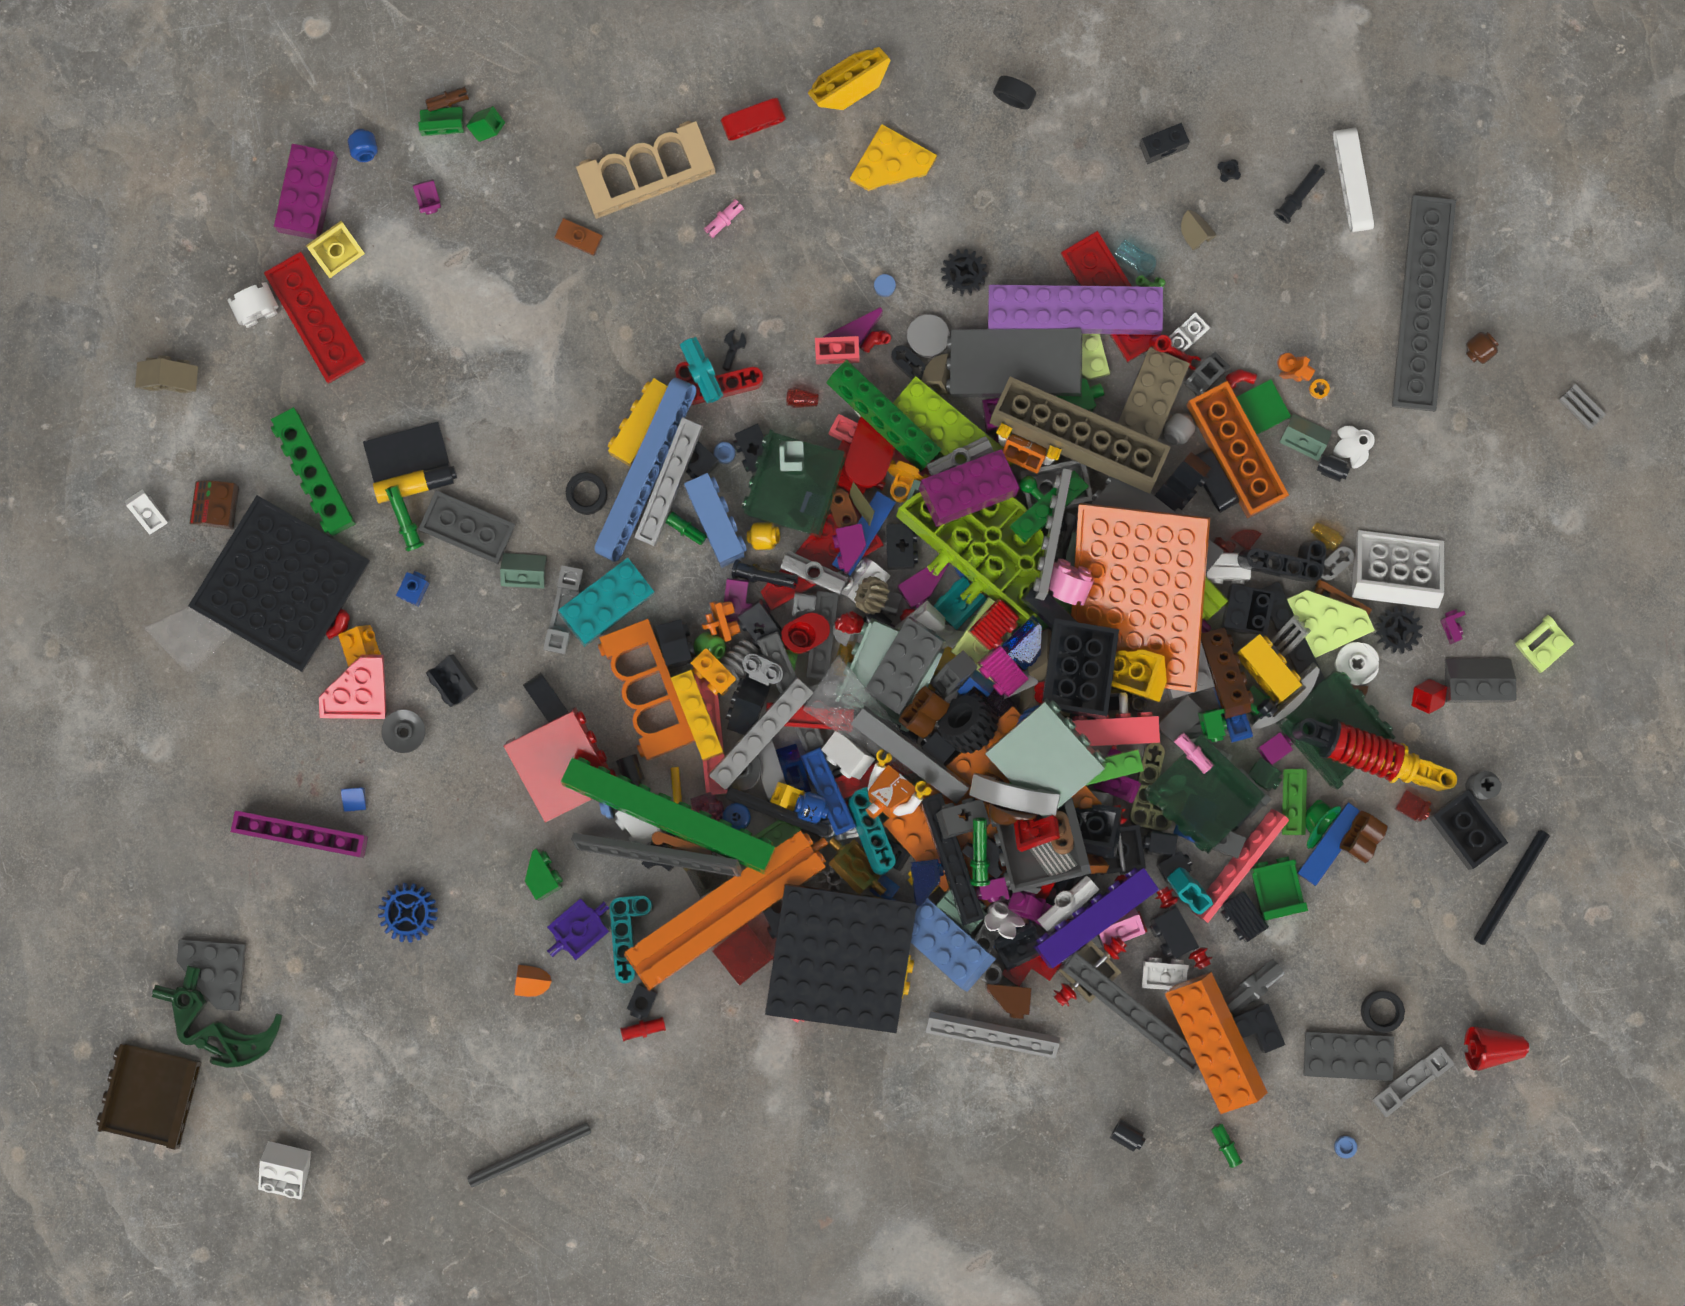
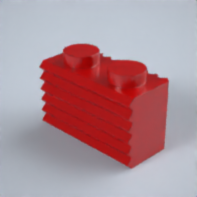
[968,599,1020,650]

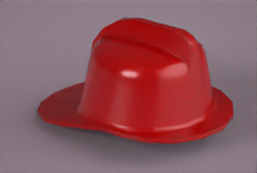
[781,613,830,654]

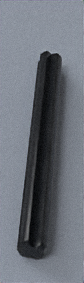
[1474,830,1550,945]

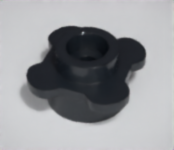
[1217,159,1241,182]
[1257,697,1279,719]

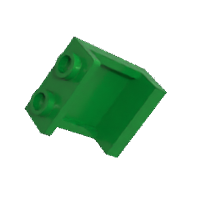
[1250,856,1308,921]

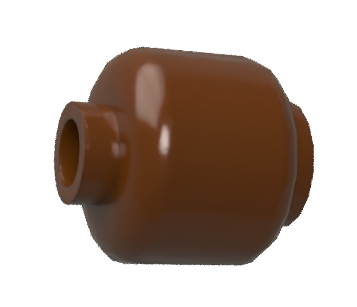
[1466,332,1499,364]

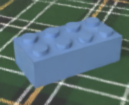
[684,473,747,568]
[911,898,996,992]

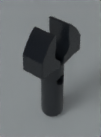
[722,330,746,371]

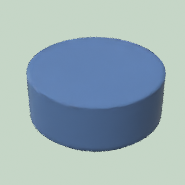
[874,274,896,297]
[714,442,735,464]
[1334,1136,1357,1158]

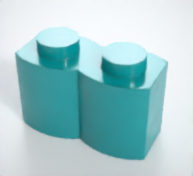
[1167,867,1213,915]

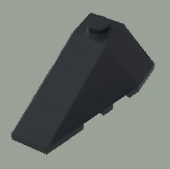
[1075,804,1122,859]

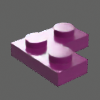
[724,578,768,628]
[1093,748,1141,804]

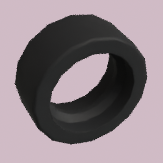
[993,76,1036,110]
[565,472,608,515]
[1361,990,1405,1033]

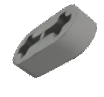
[1320,547,1354,581]

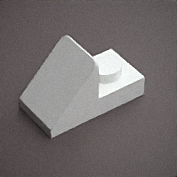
[124,489,168,535]

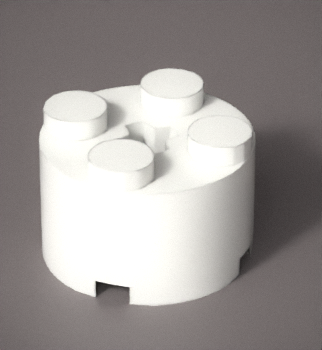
[227,282,279,328]

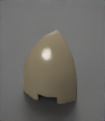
[1181,210,1217,250]
[922,354,950,394]

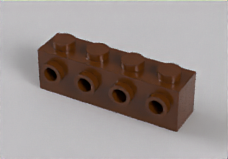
[1201,627,1254,719]

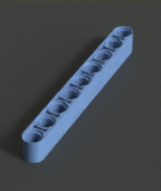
[595,378,696,562]

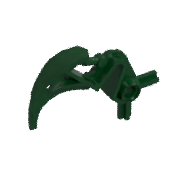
[152,965,283,1068]

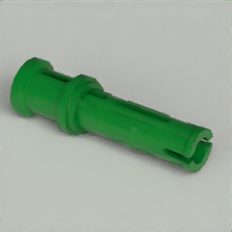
[385,485,424,551]
[970,817,990,886]

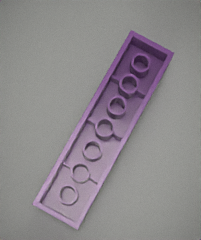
[988,285,1163,335]

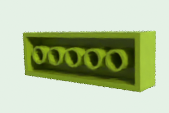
[893,376,1014,467]

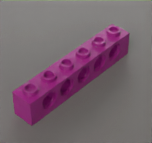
[230,810,368,858]

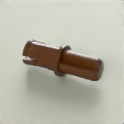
[425,86,469,111]

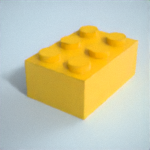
[1237,634,1302,704]

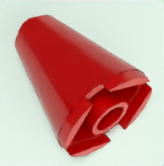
[1464,1026,1529,1071]

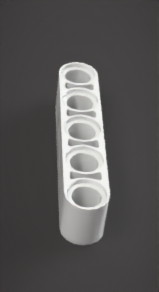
[1333,127,1374,233]

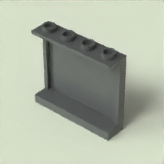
[990,797,1091,893]

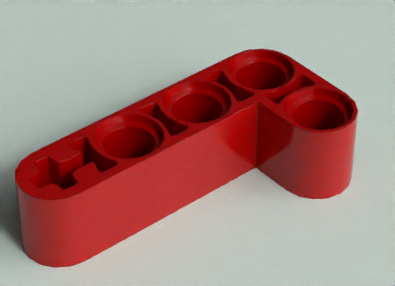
[675,362,763,405]

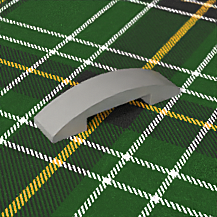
[543,565,583,655]
[1249,662,1320,729]
[758,739,786,802]
[969,773,1060,816]
[1372,1046,1454,1118]

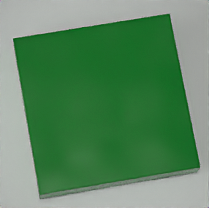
[1236,379,1291,435]

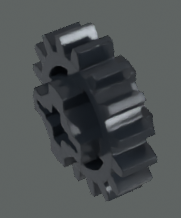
[941,249,987,297]
[1374,607,1423,654]

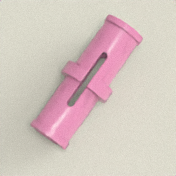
[704,199,744,238]
[1174,732,1214,774]

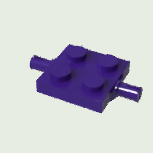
[547,898,610,960]

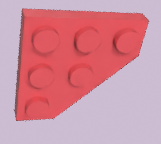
[319,654,387,719]

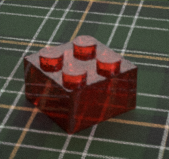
[712,923,774,986]

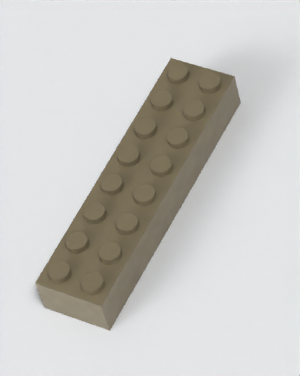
[990,376,1171,494]

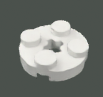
[1334,642,1379,686]

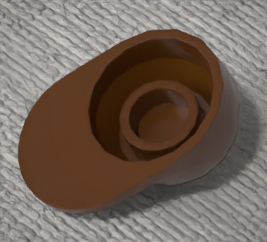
[989,803,1036,825]

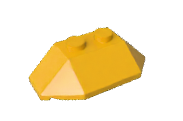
[808,47,890,110]

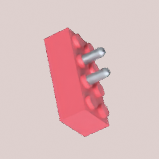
[1072,693,1160,749]

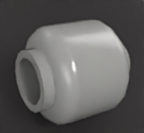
[1163,413,1195,445]

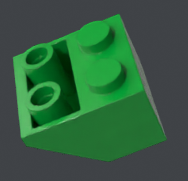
[525,848,563,901]

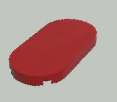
[844,416,895,489]

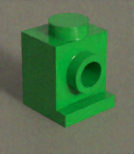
[1198,708,1227,742]

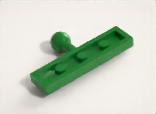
[1010,471,1089,543]

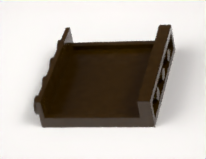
[96,1044,202,1150]

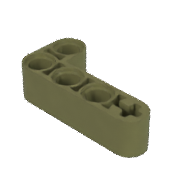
[1129,743,1172,832]

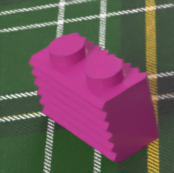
[977,646,1029,697]

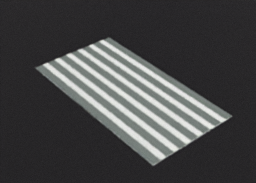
[1029,842,1078,876]

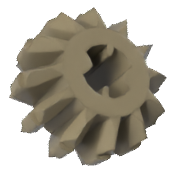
[854,576,890,615]

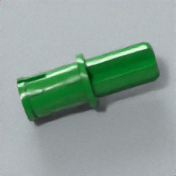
[665,512,707,545]
[1211,1124,1243,1168]

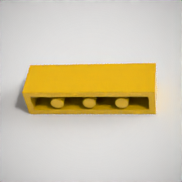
[607,378,668,467]
[671,670,724,761]

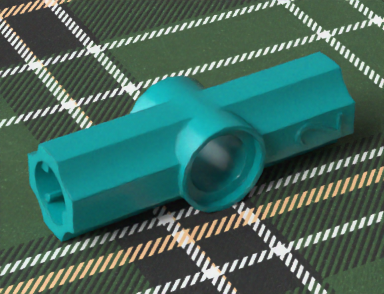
[679,337,723,404]

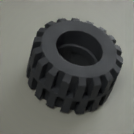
[938,693,999,754]

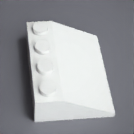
[1352,530,1444,608]

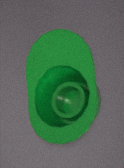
[1305,800,1341,849]

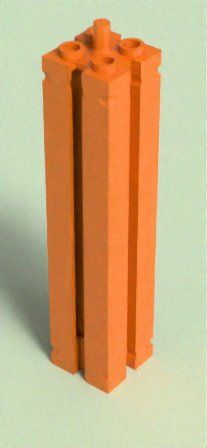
[624,830,828,991]

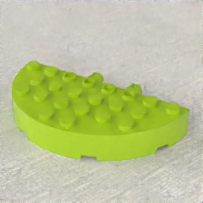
[896,492,1049,630]

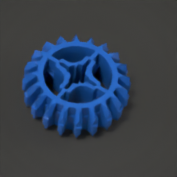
[378,883,438,942]

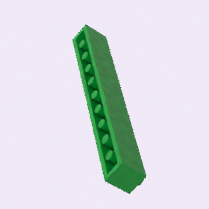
[561,757,775,874]

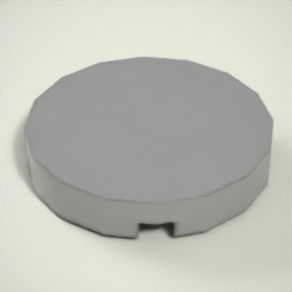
[907,314,950,358]

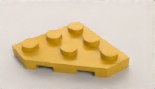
[850,124,937,191]

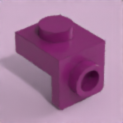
[413,179,441,215]

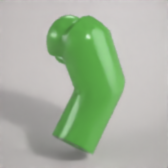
[1136,275,1166,289]

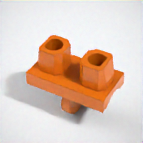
[1277,353,1315,382]
[702,601,740,642]

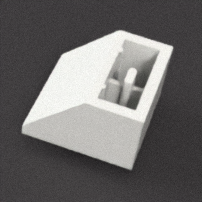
[258,1141,311,1200]

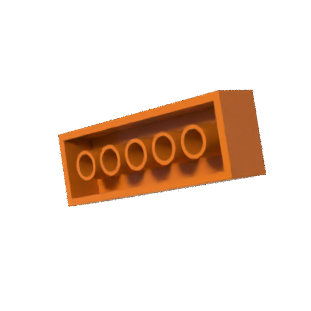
[1186,381,1289,519]
[1164,972,1268,1114]

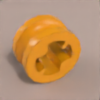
[1309,379,1330,399]

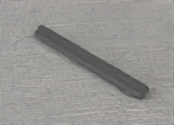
[467,1123,591,1187]

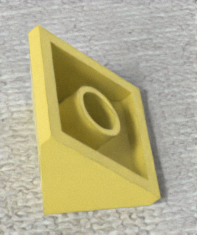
[306,221,365,278]

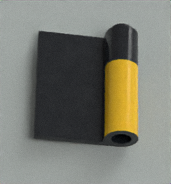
[363,422,457,504]

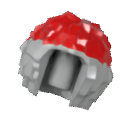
[833,611,865,646]

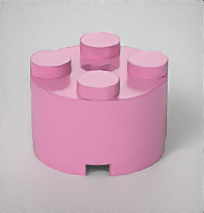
[1048,559,1094,605]

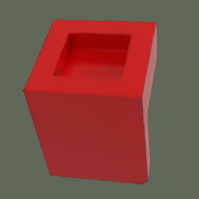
[1411,679,1447,714]

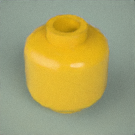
[747,522,780,550]

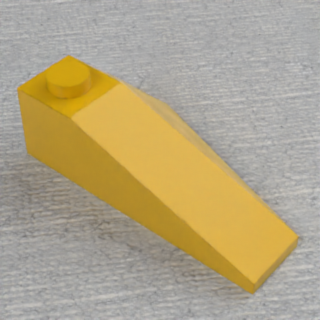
[1112,650,1167,702]

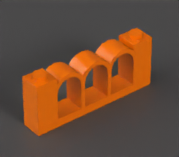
[597,619,695,761]

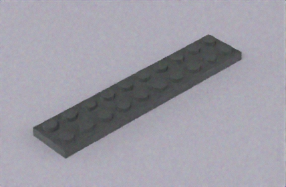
[1392,195,1456,412]

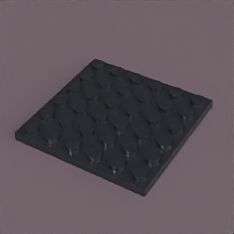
[188,495,370,673]
[765,884,917,1033]

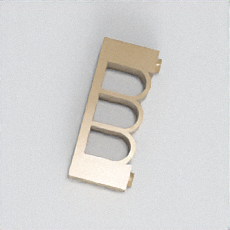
[576,121,716,219]

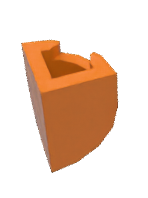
[514,965,552,997]

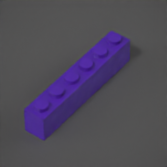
[1033,867,1159,968]

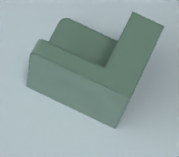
[780,440,804,471]

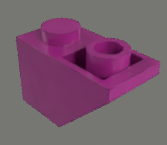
[832,524,866,574]

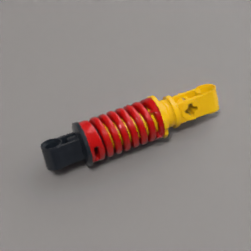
[1292,718,1457,791]

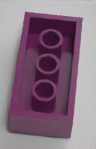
[274,144,338,239]
[919,449,1019,527]

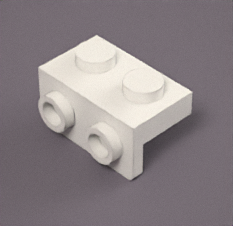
[841,557,891,604]
[1141,957,1189,990]

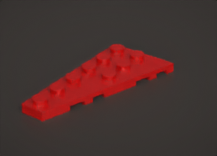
[760,492,884,611]

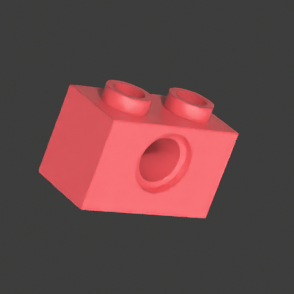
[815,336,859,365]

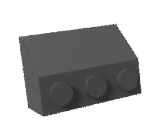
[1445,659,1517,703]

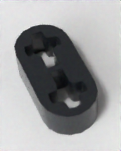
[891,345,926,380]

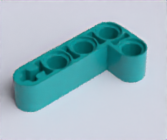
[847,787,896,875]
[610,896,653,984]

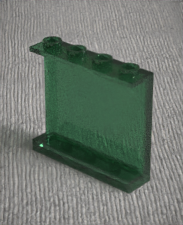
[742,429,847,538]
[1276,671,1396,790]
[1144,735,1265,854]

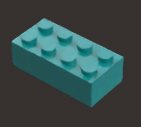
[558,558,654,647]

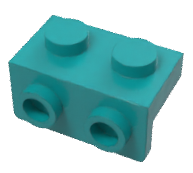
[934,576,987,630]

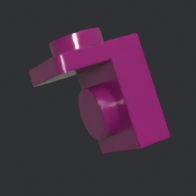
[1440,609,1466,645]

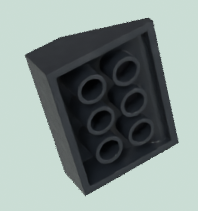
[1042,618,1119,719]

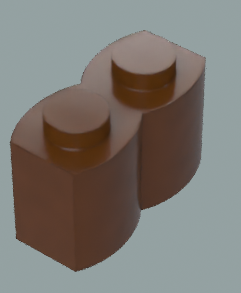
[899,686,950,739]
[1340,810,1388,864]

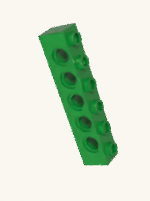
[826,360,942,472]
[271,407,356,536]

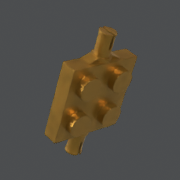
[828,837,887,896]

